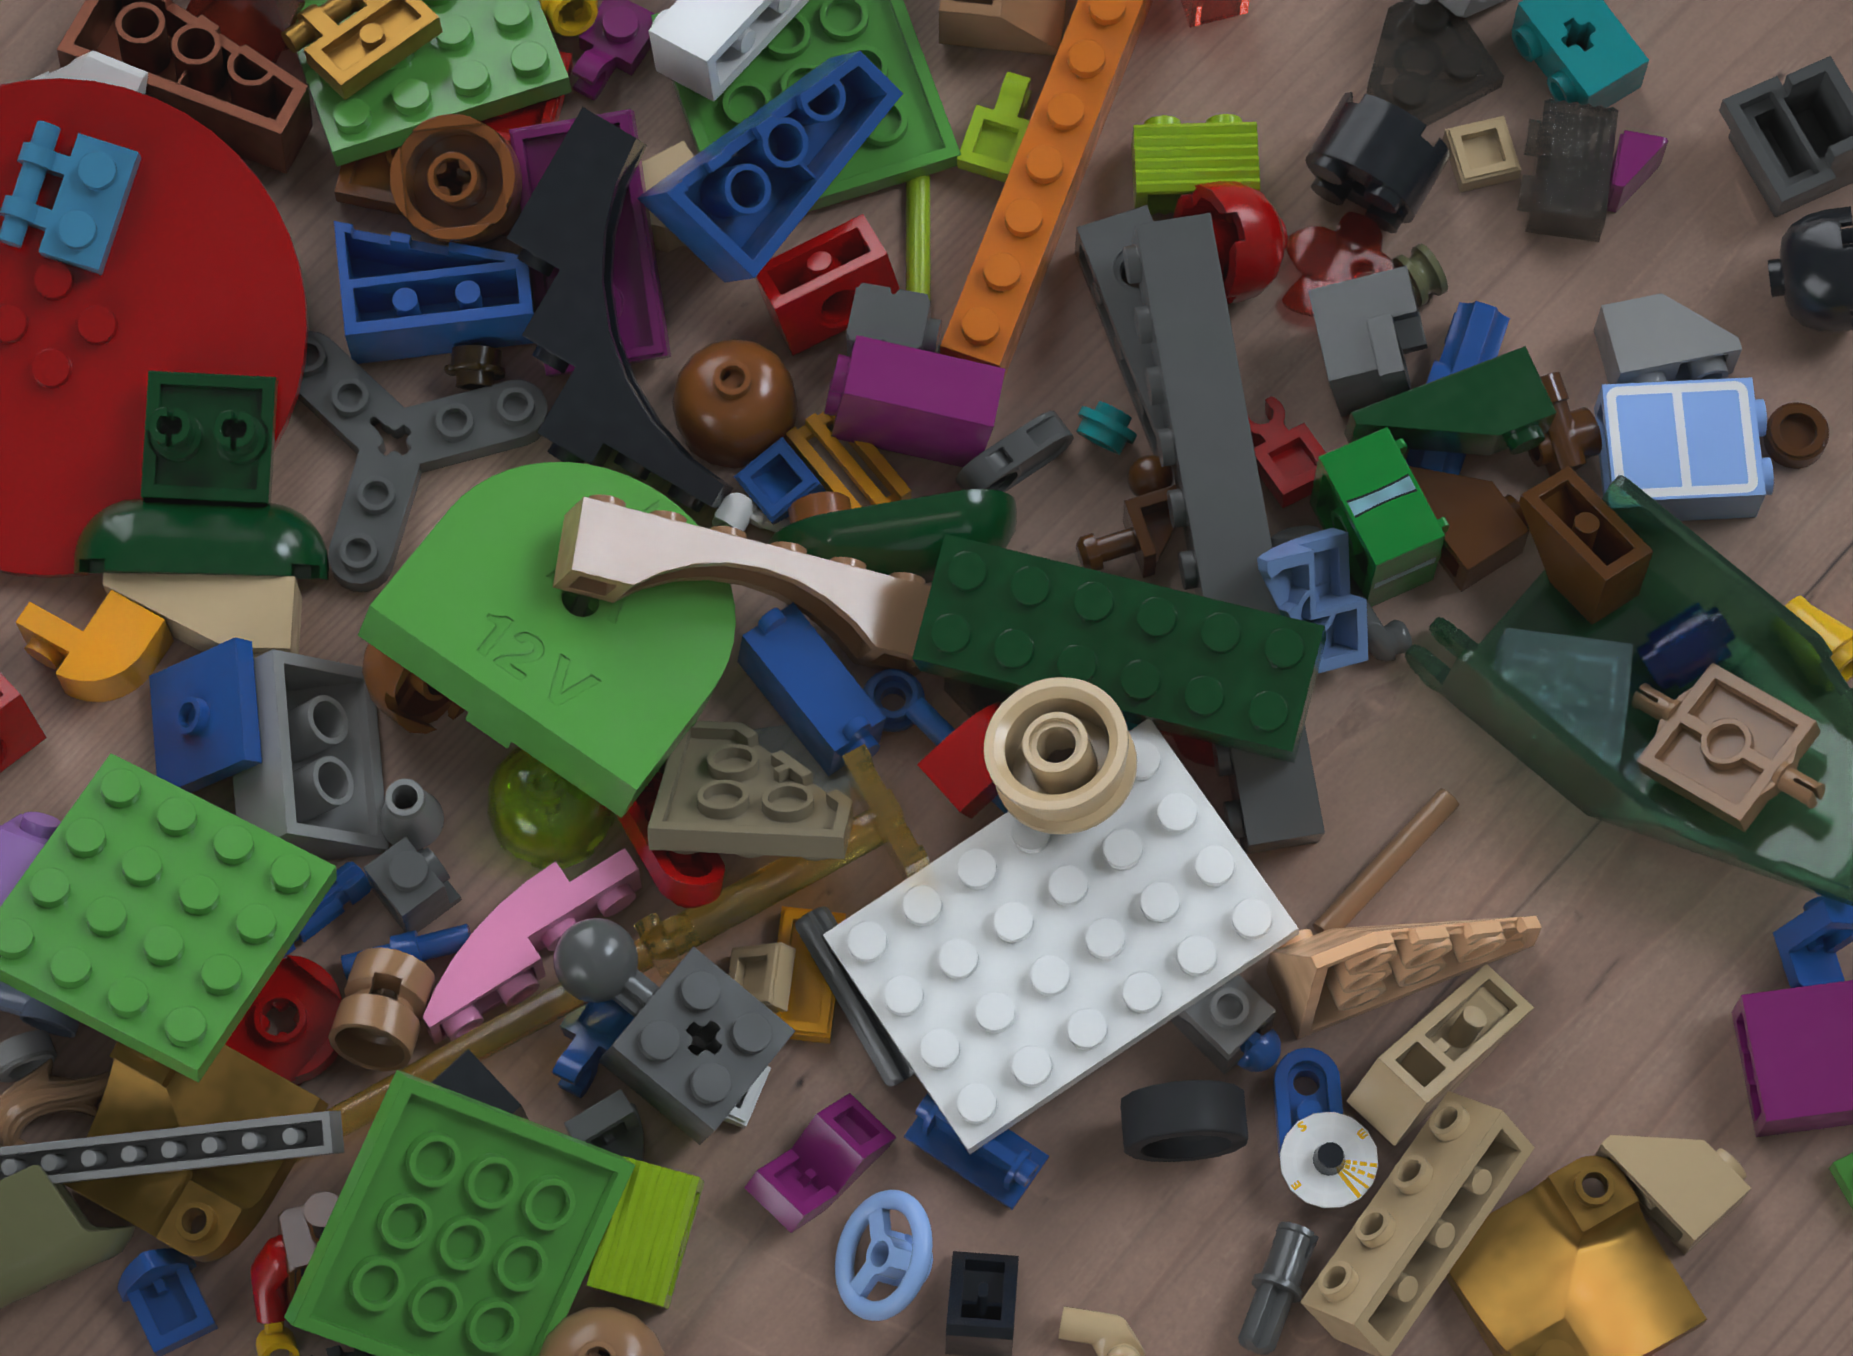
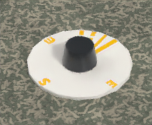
[1280,1112,1378,1209]

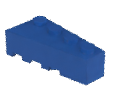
[637,51,903,283]

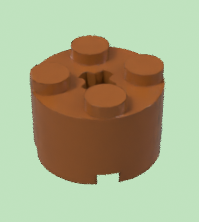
[390,114,522,246]

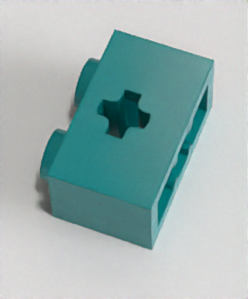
[1511,0,1649,123]

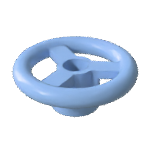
[835,1190,933,1321]

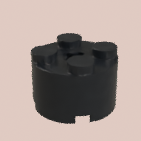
[1305,92,1450,233]

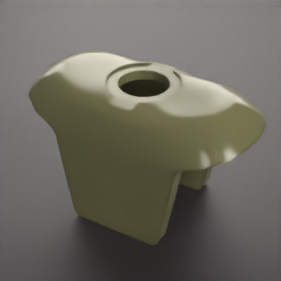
[0,1165,136,1310]

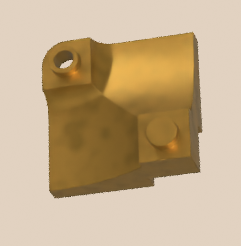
[63,1042,329,1262]
[1445,1156,1707,1356]

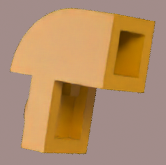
[16,590,174,702]

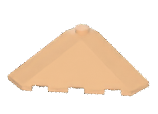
[1266,916,1542,1040]

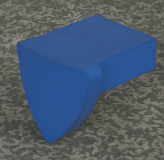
[117,1248,218,1356]

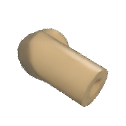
[1058,1306,1145,1356]

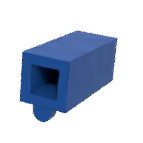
[737,602,886,777]

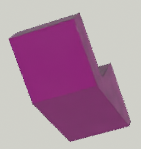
[744,1093,896,1233]

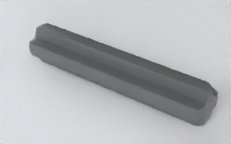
[795,906,915,1087]

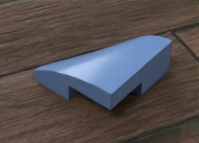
[1257,528,1369,674]

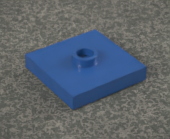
[149,637,262,793]

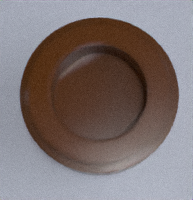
[1763,402,1829,469]

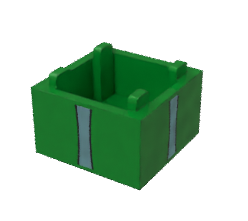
[1309,427,1449,607]

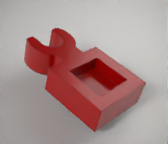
[1248,396,1326,508]

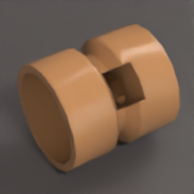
[328,947,436,1071]

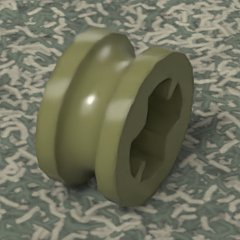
[1391,243,1448,307]

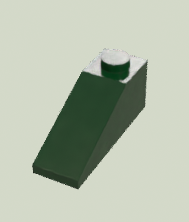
[1344,346,1557,456]

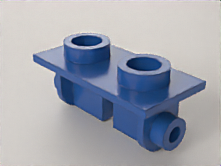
[904,1093,1049,1210]

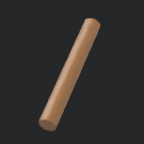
[1312,788,1459,933]

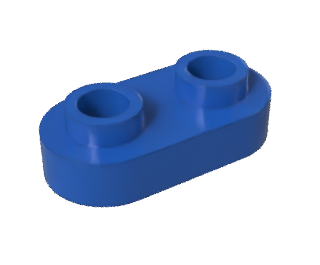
[1273,1048,1343,1158]

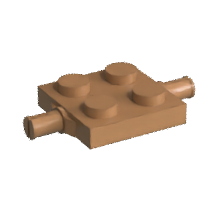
[1632,663,1826,832]

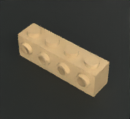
[1300,1091,1535,1356]

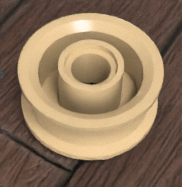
[984,677,1137,834]

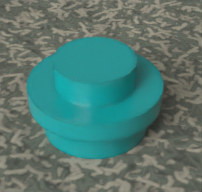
[1076,401,1137,455]

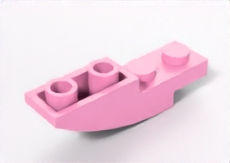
[423,848,642,1045]

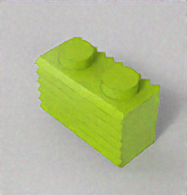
[1131,114,1260,215]
[586,1156,704,1309]

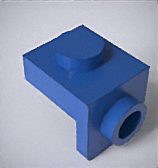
[1773,894,1853,988]

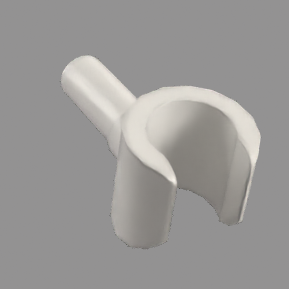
[712,492,790,532]

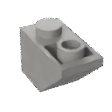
[1594,293,1742,384]

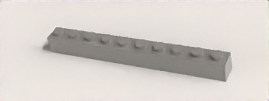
[0,1111,345,1184]

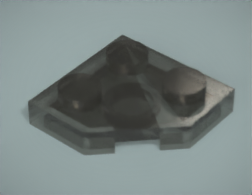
[1366,0,1504,127]

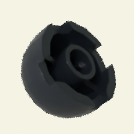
[1768,206,1853,332]

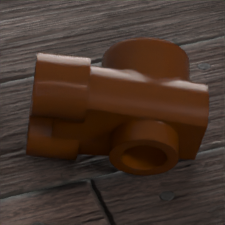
[1528,372,1602,476]

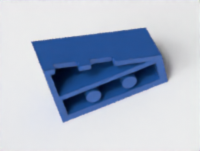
[334,221,535,364]

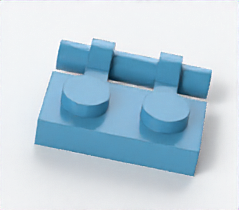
[0,121,142,275]

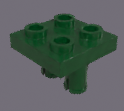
[141,371,278,505]

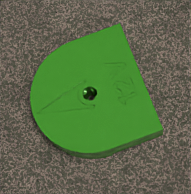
[358,462,736,818]

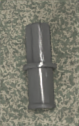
[1238,1222,1319,1355]

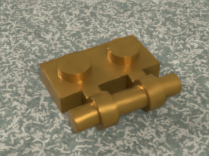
[281,0,443,100]

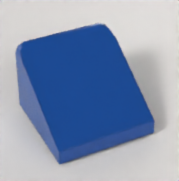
[734,437,827,525]

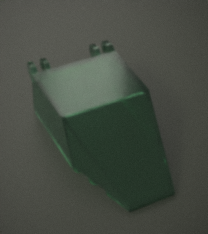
[1405,475,1853,906]

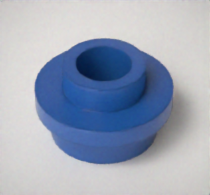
[863,669,925,732]

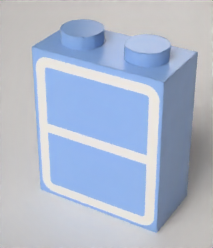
[1594,377,1774,524]

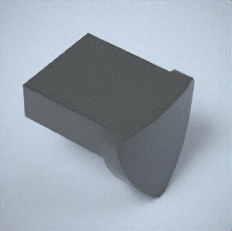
[564,1089,645,1161]

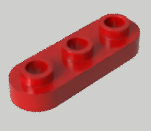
[616,772,725,908]

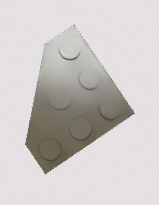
[648,721,853,861]

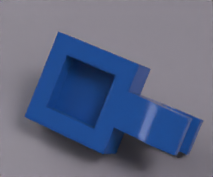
[552,999,634,1098]

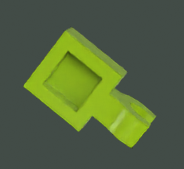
[957,71,1032,182]

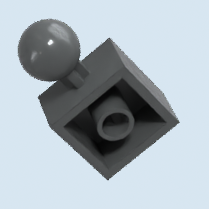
[553,918,795,1145]

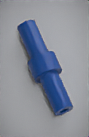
[341,924,471,980]

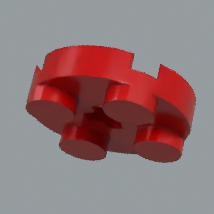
[225,955,343,1086]

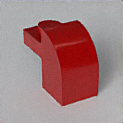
[917,701,1003,819]

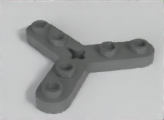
[298,331,549,592]

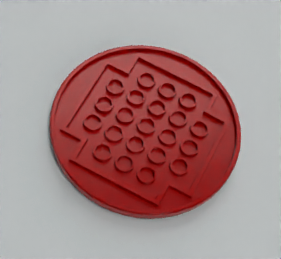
[0,78,308,578]

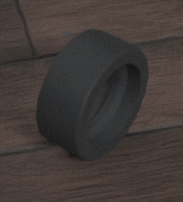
[1120,1080,1248,1162]

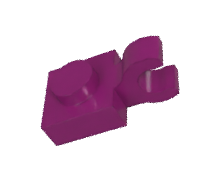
[572,0,654,101]

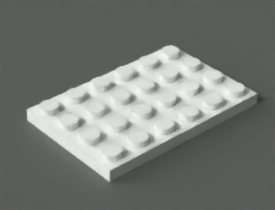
[823,719,1299,1154]

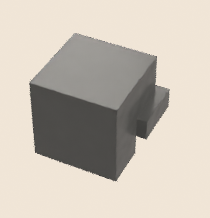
[1719,56,1853,217]
[1308,266,1428,417]

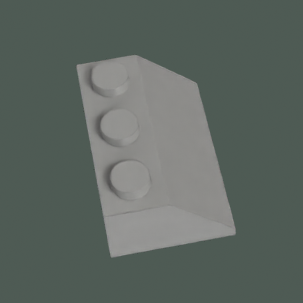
[233,649,389,860]

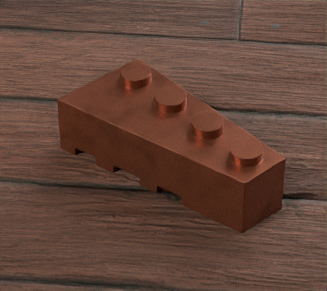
[57,0,313,174]

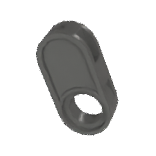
[955,411,1074,492]

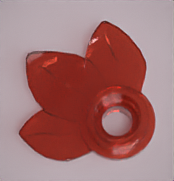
[1282,211,1395,317]

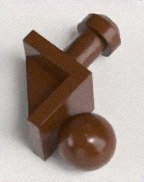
[1076,455,1177,578]

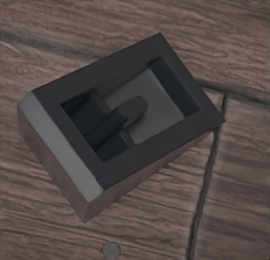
[945,1251,1019,1356]

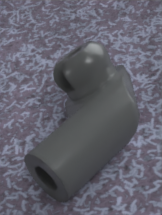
[1350,580,1412,662]

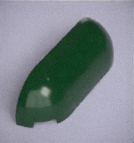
[768,489,1017,583]
[74,499,329,580]

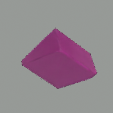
[1605,130,1668,213]

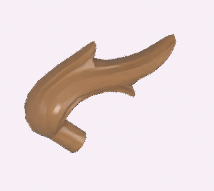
[0,1058,111,1147]

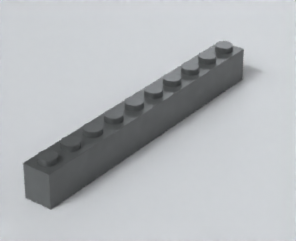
[1123,213,1325,854]

